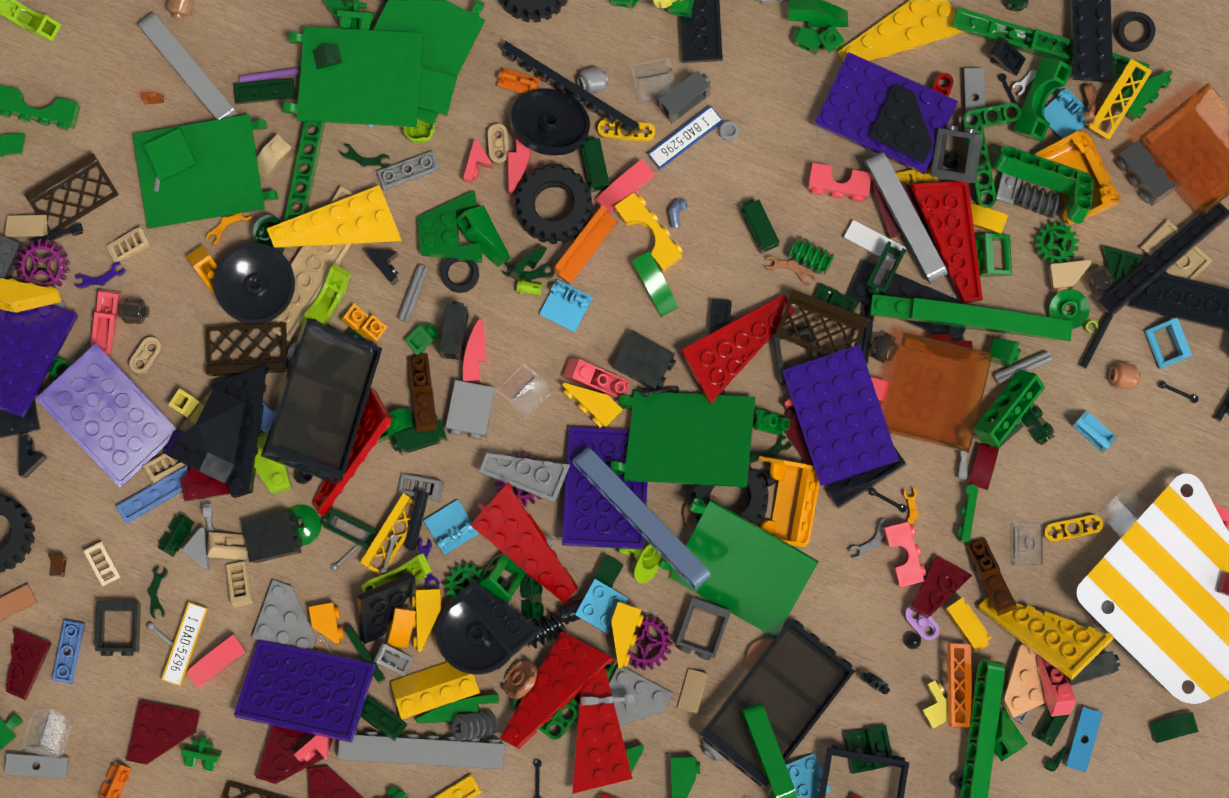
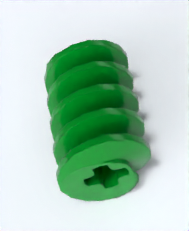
[788,237,835,276]

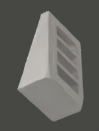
[398,474,444,502]

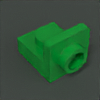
[818,25,845,53]
[405,322,441,355]

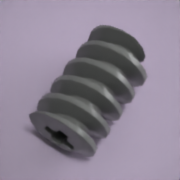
[1015,182,1060,219]
[452,711,498,741]

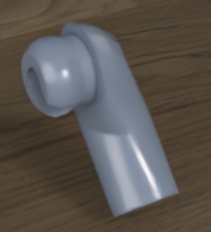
[669,199,688,228]

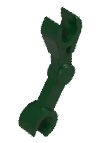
[340,144,390,169]
[502,263,555,282]
[749,436,792,464]
[148,566,168,619]

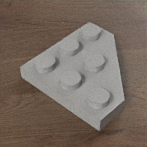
[252,580,317,651]
[609,667,673,726]

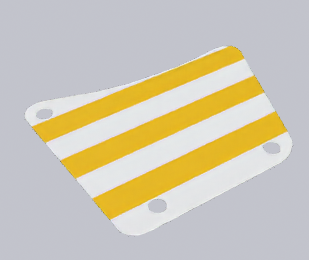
[1077,474,1229,704]

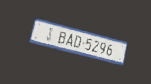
[648,106,723,170]

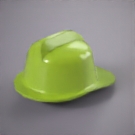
[634,539,664,584]

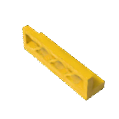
[1088,59,1152,140]
[360,493,415,576]

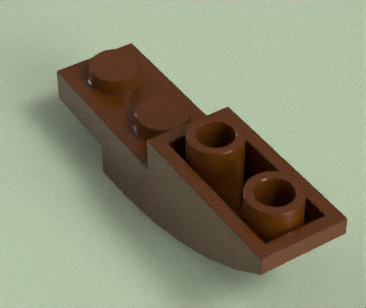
[408,354,437,432]
[966,537,1017,616]

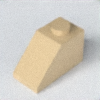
[257,134,294,181]
[1048,260,1091,293]

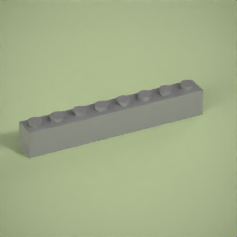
[338,731,505,770]

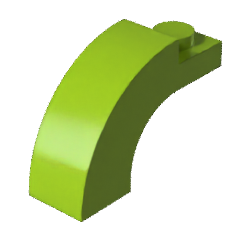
[0,0,62,42]

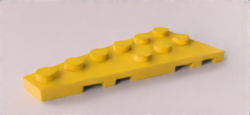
[838,0,967,62]
[267,185,402,248]
[978,597,1114,680]

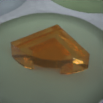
[141,92,164,105]

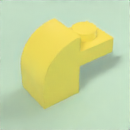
[168,388,200,418]
[922,681,948,729]

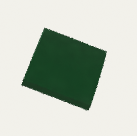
[843,725,893,774]

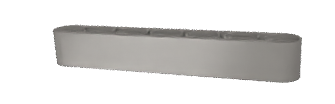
[137,12,238,120]
[864,151,948,283]

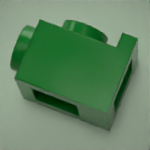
[793,26,823,55]

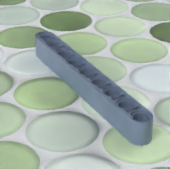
[572,447,711,589]

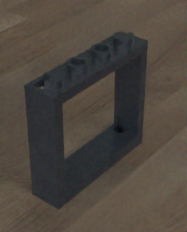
[818,745,910,798]

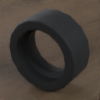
[1116,12,1156,52]
[441,257,479,293]

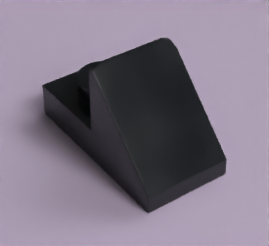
[990,37,1026,76]
[366,249,399,286]
[19,435,47,478]

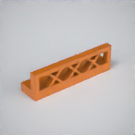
[554,205,618,285]
[947,644,972,728]

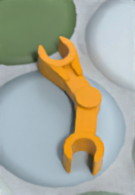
[206,213,252,246]
[903,488,919,525]

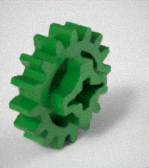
[1035,221,1079,265]
[445,563,483,602]

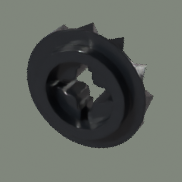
[860,672,890,694]

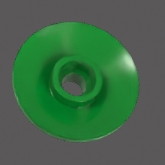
[1049,289,1090,329]
[287,505,322,546]

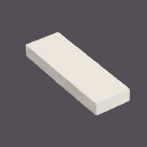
[843,220,907,265]

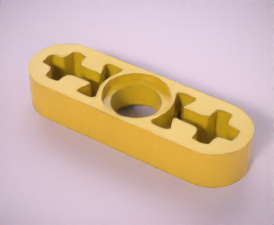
[597,119,655,143]
[1044,515,1103,543]

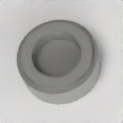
[719,121,739,142]

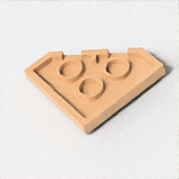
[1001,644,1046,719]

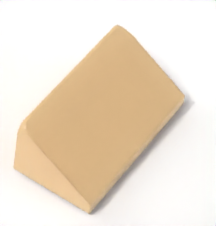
[5,215,48,237]
[207,532,248,560]
[677,669,708,714]

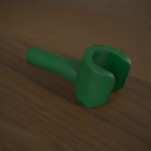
[1045,747,1069,772]

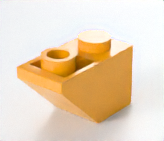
[309,602,344,645]

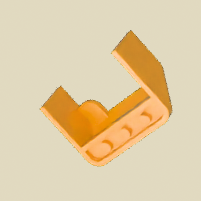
[759,456,820,547]

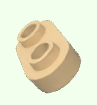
[488,124,509,164]
[129,337,162,375]

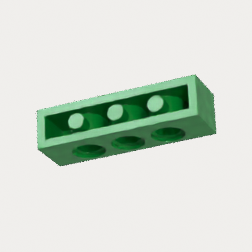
[973,369,1045,447]

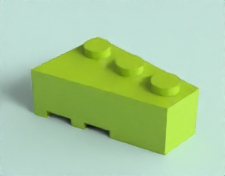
[254,431,293,496]

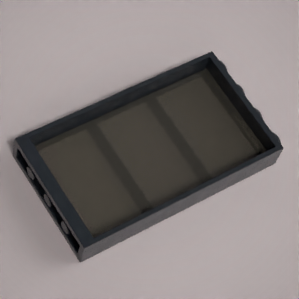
[261,319,382,484]
[698,619,855,789]

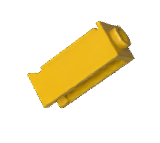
[945,597,992,651]

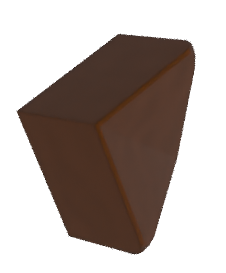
[48,554,67,577]

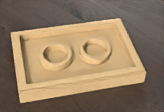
[1140,219,1212,280]

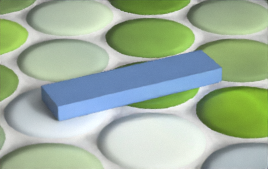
[116,465,189,524]

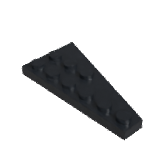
[211,365,269,498]

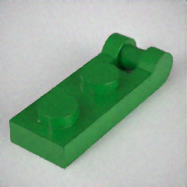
[957,484,978,544]

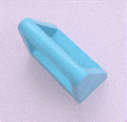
[1145,318,1192,369]
[1072,411,1117,453]

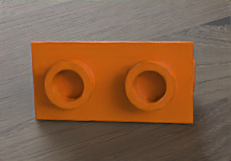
[497,67,540,94]
[98,762,131,798]

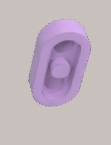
[905,606,939,641]

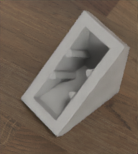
[182,528,210,570]
[374,643,413,677]

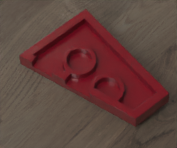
[6,628,52,700]

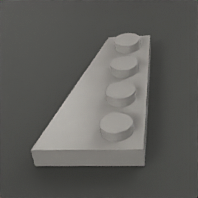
[479,453,570,503]

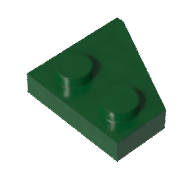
[1103,246,1143,288]

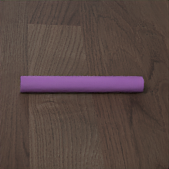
[239,67,300,83]

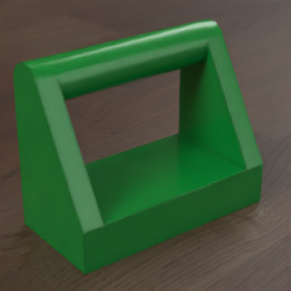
[975,233,1012,277]
[477,553,526,602]

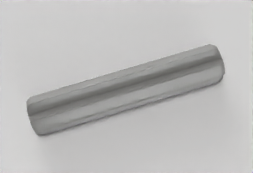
[398,265,428,323]
[994,351,1052,384]

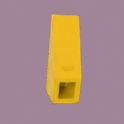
[0,278,62,313]
[562,383,623,429]
[412,589,442,653]
[611,602,644,670]

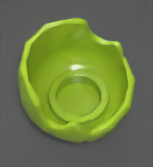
[403,119,435,144]

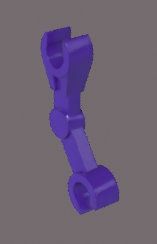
[75,262,126,289]
[418,539,440,590]

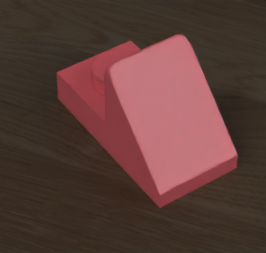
[463,140,493,184]
[294,735,330,762]

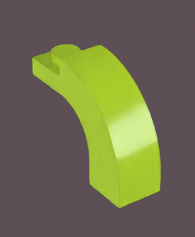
[300,264,352,327]
[361,554,432,593]

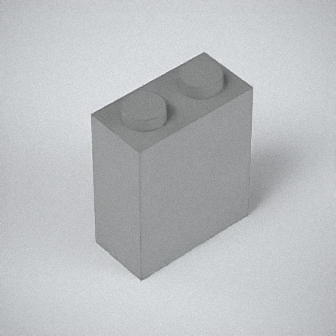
[446,380,496,440]

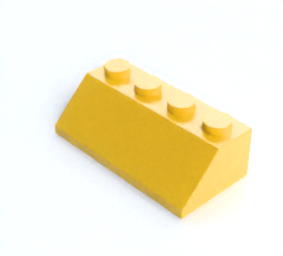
[391,662,481,721]

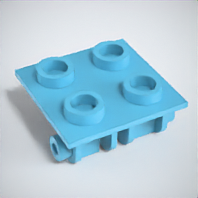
[1044,88,1088,139]
[539,279,593,333]
[424,500,479,555]
[575,579,628,634]
[786,753,831,798]

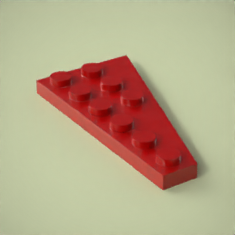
[910,181,983,303]
[681,294,794,404]
[312,388,392,516]
[470,481,578,604]
[500,632,614,749]
[572,667,633,794]

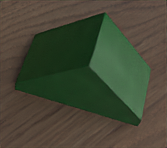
[313,44,343,70]

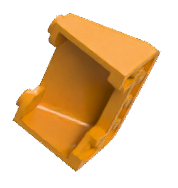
[1035,131,1121,225]

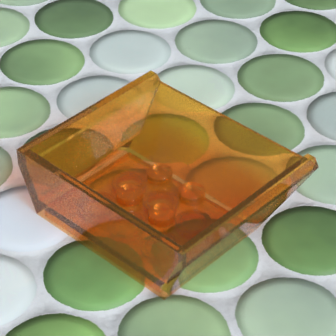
[1139,83,1229,215]
[883,332,992,453]

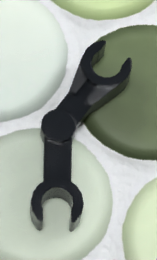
[33,224,84,245]

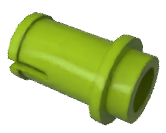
[516,279,542,296]

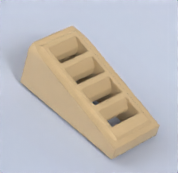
[106,226,151,263]
[142,454,186,485]
[83,540,120,587]
[226,561,254,607]

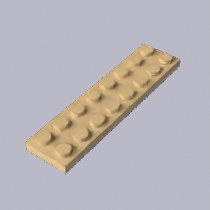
[262,186,355,343]

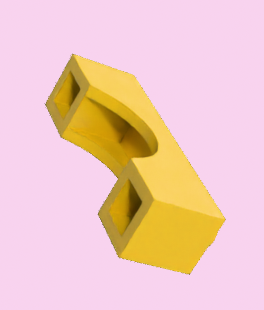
[614,192,683,273]

